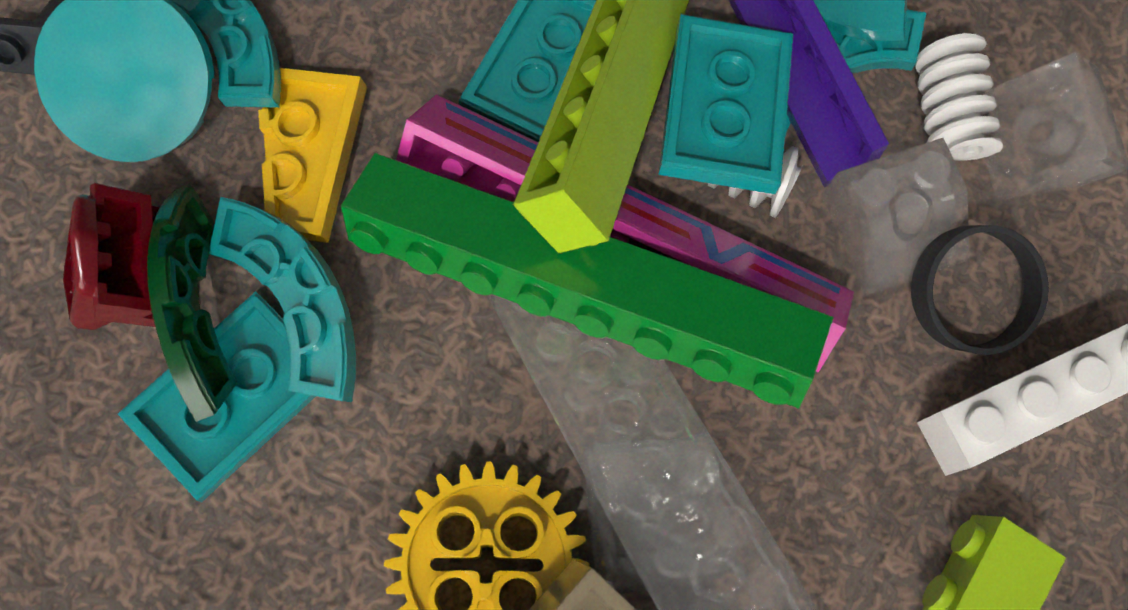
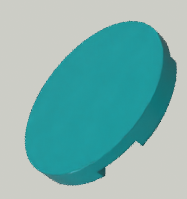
[34,0,215,162]

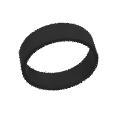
[911,225,1049,355]

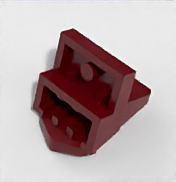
[63,183,160,330]

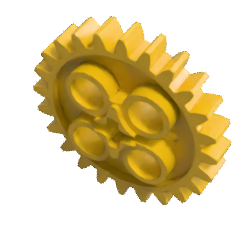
[384,462,589,610]

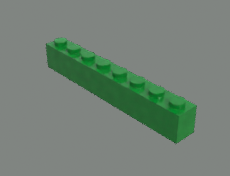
[341,153,834,409]

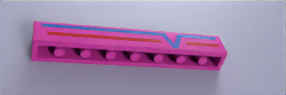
[396,94,854,372]

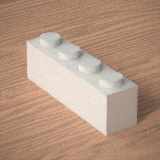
[917,324,1128,476]

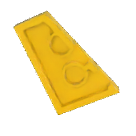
[258,68,367,243]

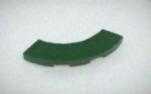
[147,184,237,422]

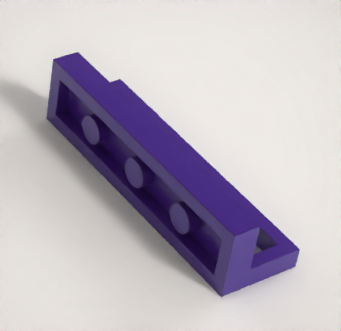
[728,0,889,188]

